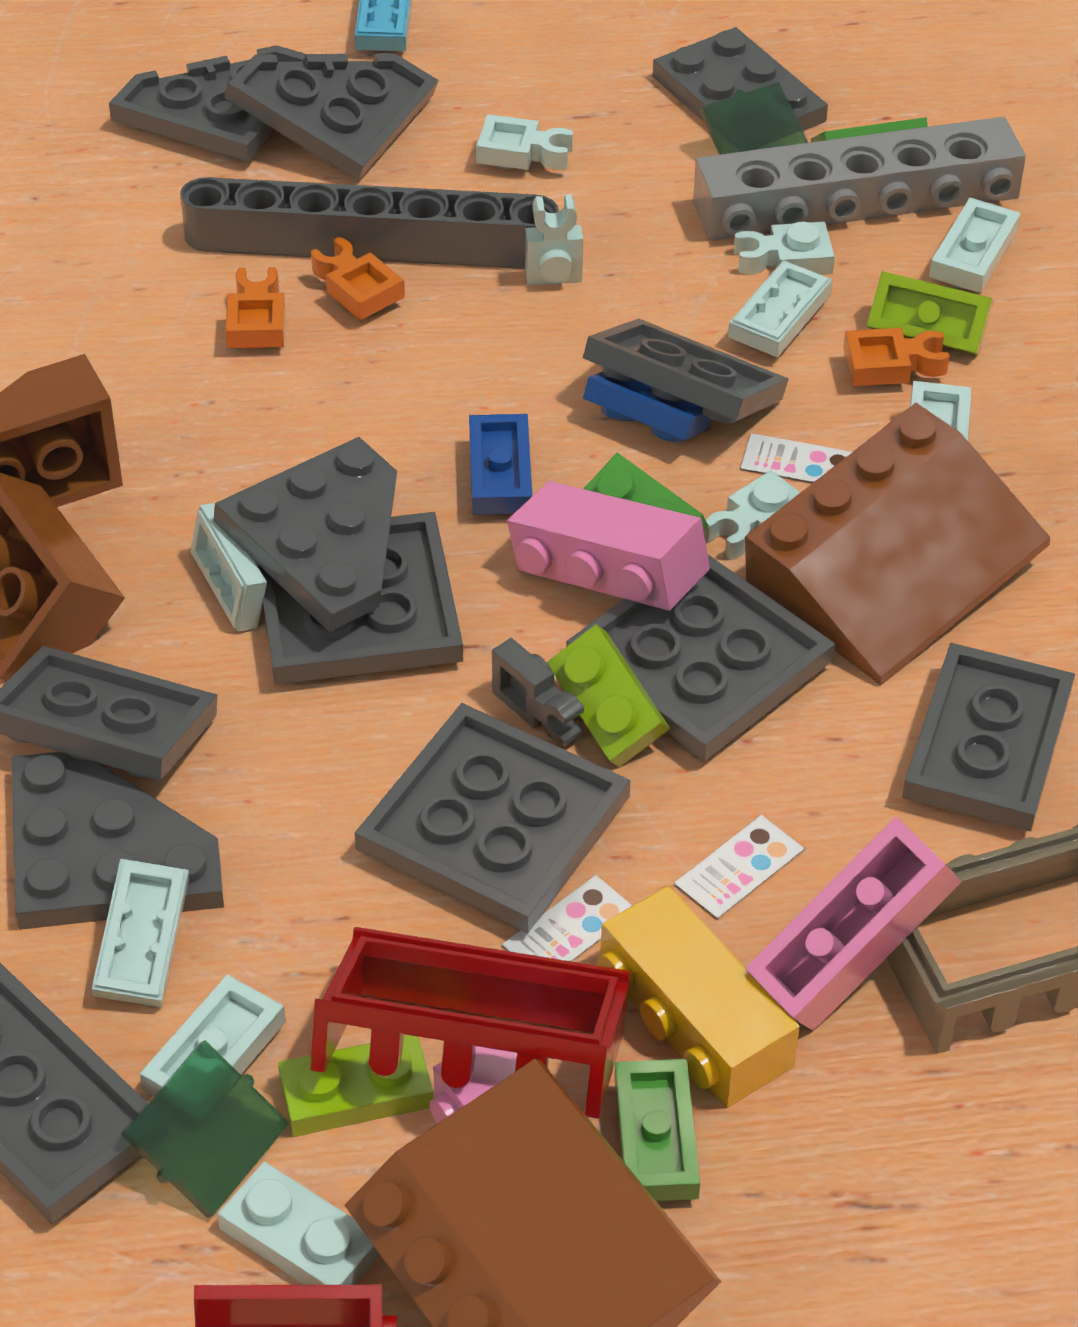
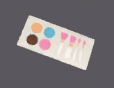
[740,433,852,482]
[674,815,805,919]
[502,875,632,961]

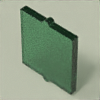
[699,82,808,155]
[120,1040,290,1218]

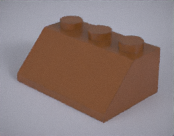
[0,473,125,680]

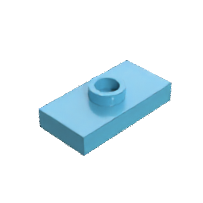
[355,0,412,51]

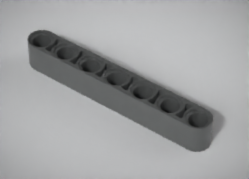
[180,177,559,269]

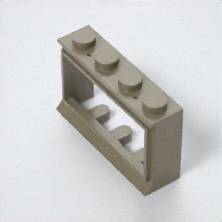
[886,825,1078,1054]

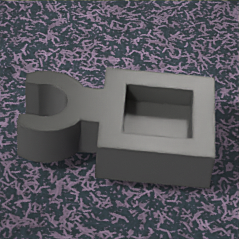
[492,638,584,747]

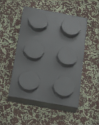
[652,27,828,152]
[583,318,789,423]
[902,642,1075,831]
[0,645,218,781]

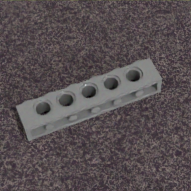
[693,116,1026,241]

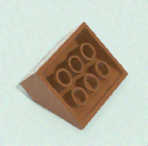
[745,403,1050,685]
[344,1059,722,1327]

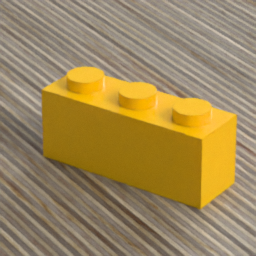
[598,885,800,1108]

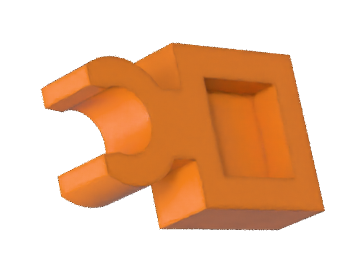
[311,237,405,321]
[226,267,286,349]
[843,328,950,386]

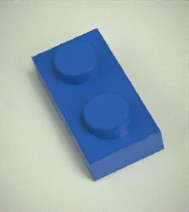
[583,372,712,442]
[469,414,532,515]

